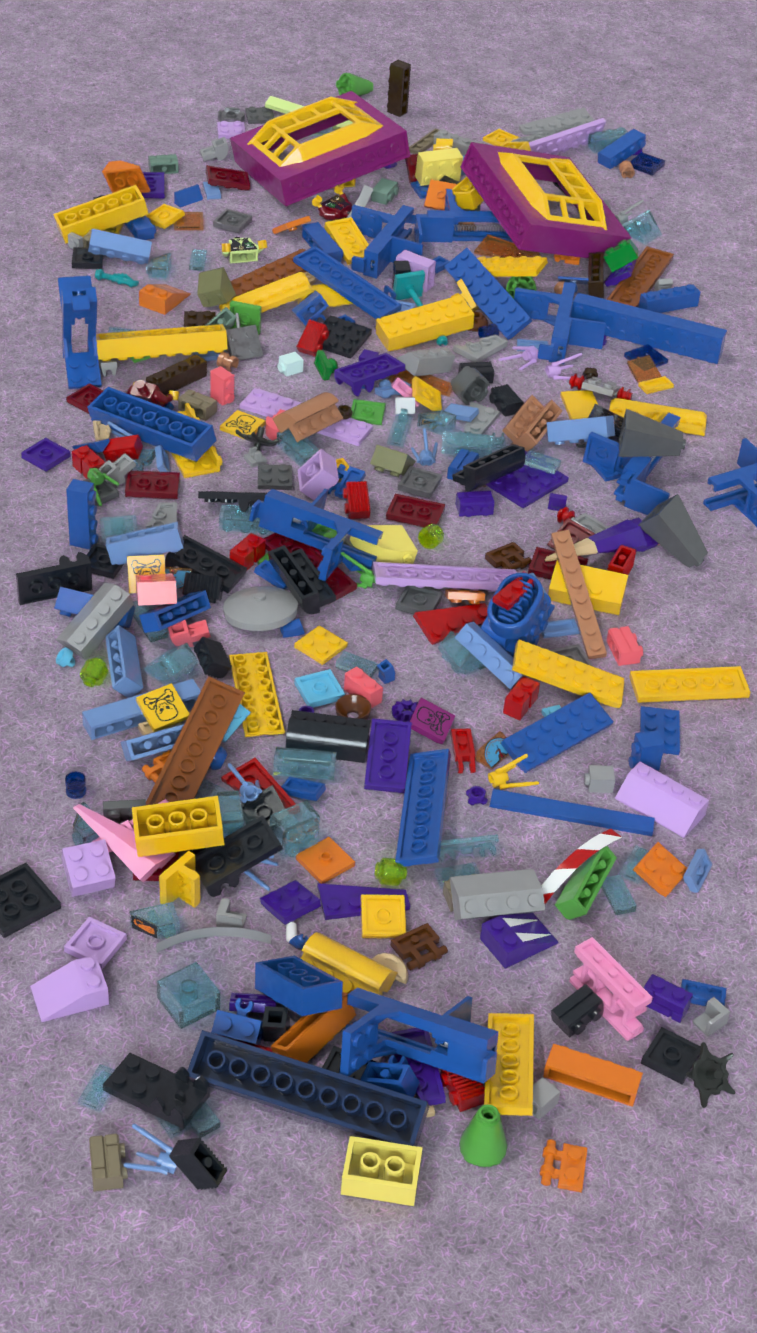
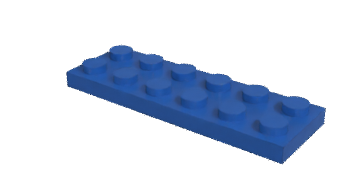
[501,693,614,773]

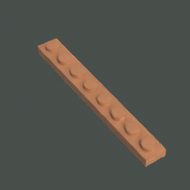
[551,530,607,659]

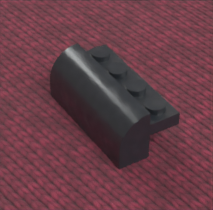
[452,444,525,492]
[268,545,336,614]
[285,710,371,763]

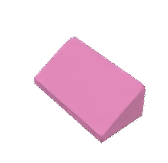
[391,378,420,407]

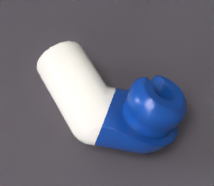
[286,922,308,949]

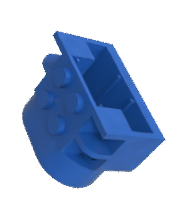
[481,573,555,658]

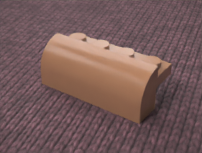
[273,392,343,442]
[502,395,563,451]

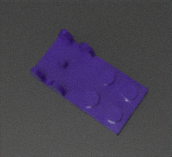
[334,353,405,397]
[364,718,412,793]

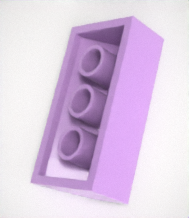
[615,762,709,838]

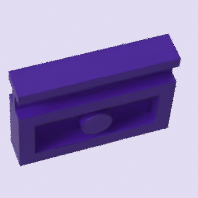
[229,993,276,1013]

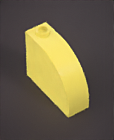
[350,525,418,564]

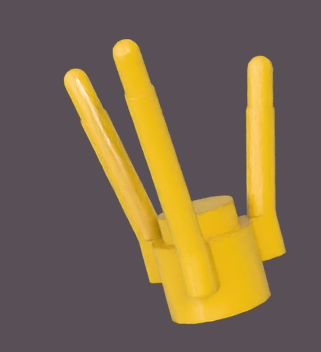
[488,754,539,790]

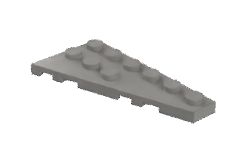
[519,107,594,135]

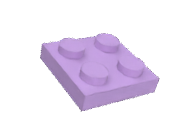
[217,121,245,139]
[64,917,127,970]

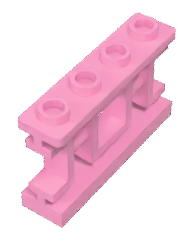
[569,937,653,1041]

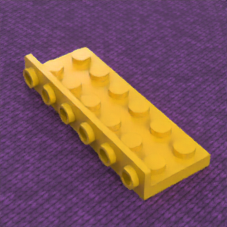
[170,403,222,478]

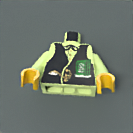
[222,237,268,263]

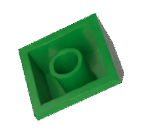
[604,239,638,272]

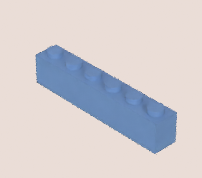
[82,679,201,740]

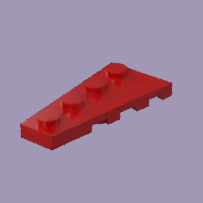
[413,603,488,645]
[221,758,300,818]

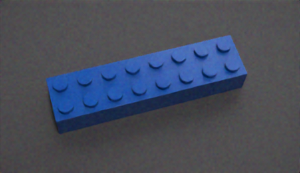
[87,387,217,462]

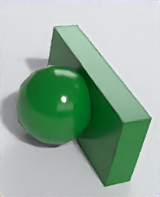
[314,350,338,381]

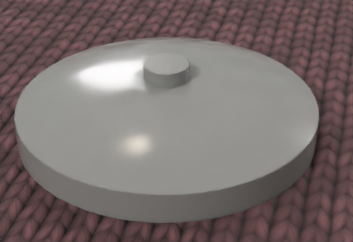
[223,586,298,631]

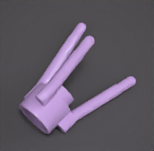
[498,345,538,370]
[545,353,582,380]

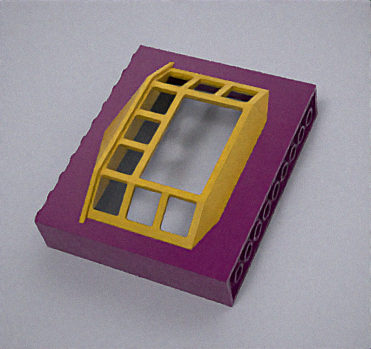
[230,91,410,206]
[460,142,632,260]

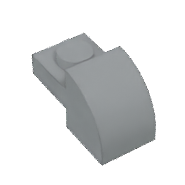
[200,137,229,161]
[99,453,136,485]

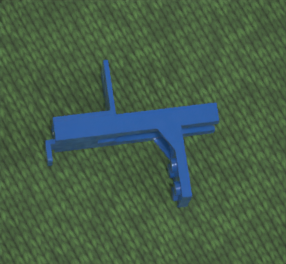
[351,205,423,279]
[58,276,102,389]
[514,282,606,364]
[703,438,757,527]
[249,489,383,581]
[340,987,499,1084]

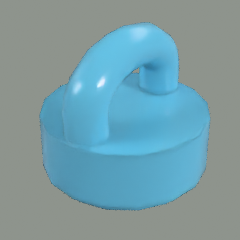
[56,647,75,667]

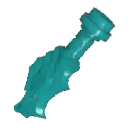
[95,269,139,287]

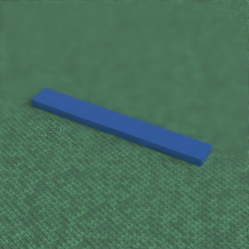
[489,789,655,836]

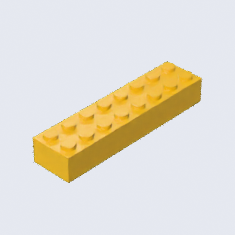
[452,141,531,210]
[96,324,228,362]

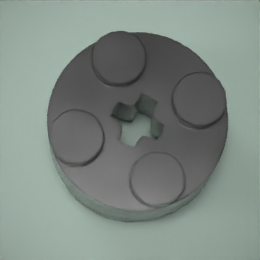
[451,366,490,405]

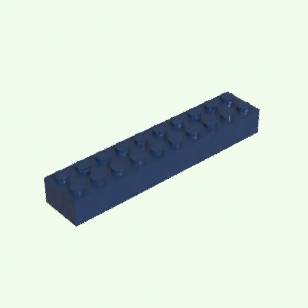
[187,1030,429,1147]

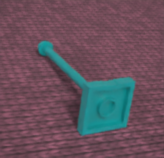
[393,270,448,346]

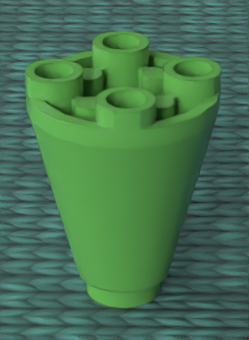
[336,73,373,96]
[506,276,537,299]
[459,1104,508,1167]

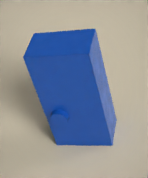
[255,955,343,1016]

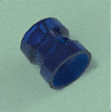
[478,324,499,338]
[65,771,87,799]

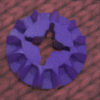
[392,699,418,722]

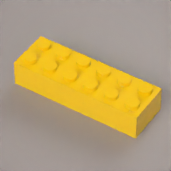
[53,185,149,244]
[376,295,474,351]

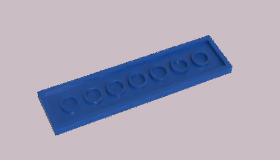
[293,246,402,319]
[444,248,532,340]
[395,749,451,867]

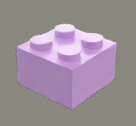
[298,449,339,500]
[62,839,116,897]

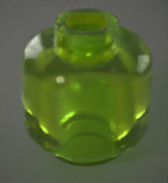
[418,524,444,549]
[80,657,108,687]
[374,857,407,886]

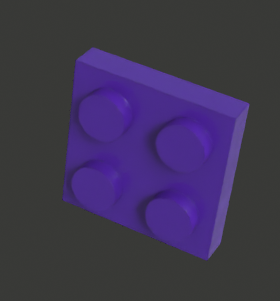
[21,437,71,472]
[260,880,321,925]

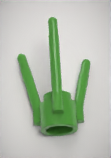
[87,468,119,506]
[341,552,376,589]

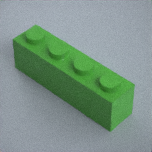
[555,846,617,920]

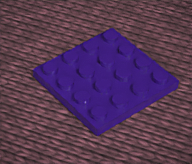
[486,451,569,508]

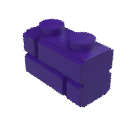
[455,490,494,517]
[644,974,693,1023]

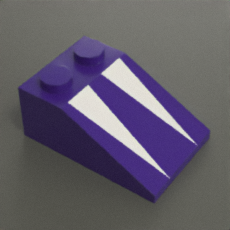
[480,913,559,969]

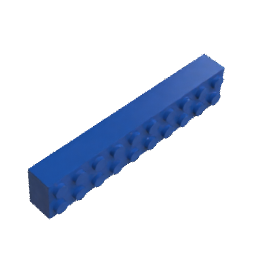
[571,293,727,364]

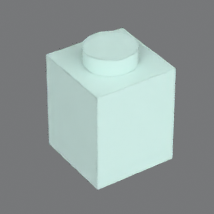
[277,352,303,377]

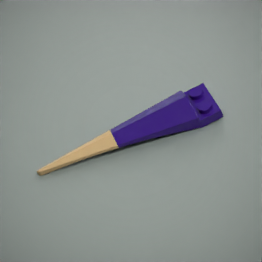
[545,517,659,561]

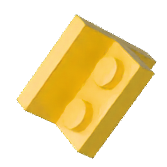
[451,279,478,311]
[159,851,200,908]

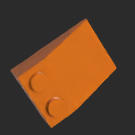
[102,160,151,193]
[139,284,191,315]

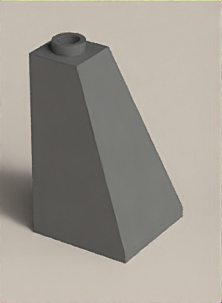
[619,409,686,457]
[638,494,708,568]

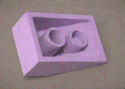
[30,955,109,1022]

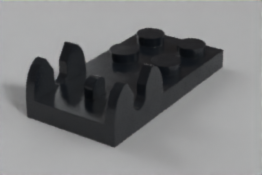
[198,491,267,512]
[165,535,247,593]
[16,552,93,605]
[195,816,283,897]
[102,1053,210,1130]

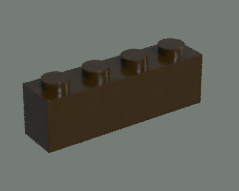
[387,60,411,117]
[588,252,604,298]
[146,354,207,395]

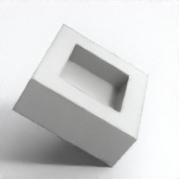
[68,232,83,249]

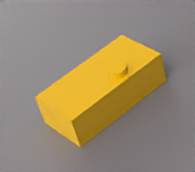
[548,560,628,615]
[132,796,224,857]

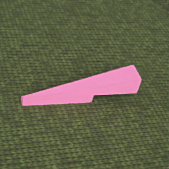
[73,804,176,883]

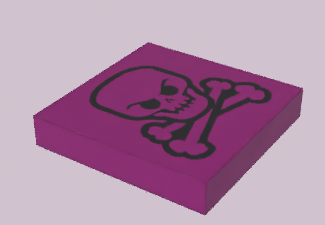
[409,697,455,744]

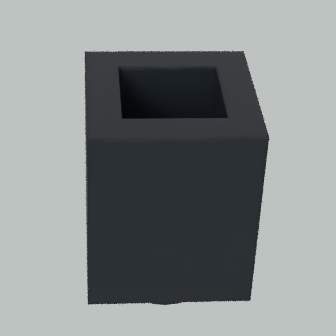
[262,1006,290,1042]

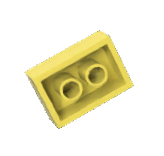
[415,148,463,186]
[341,1136,423,1206]

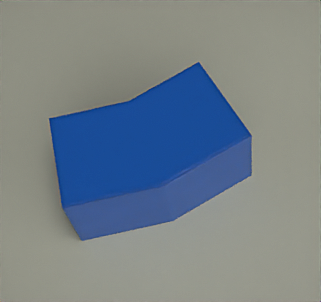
[280,618,305,638]
[377,659,396,684]

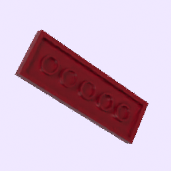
[264,533,357,605]

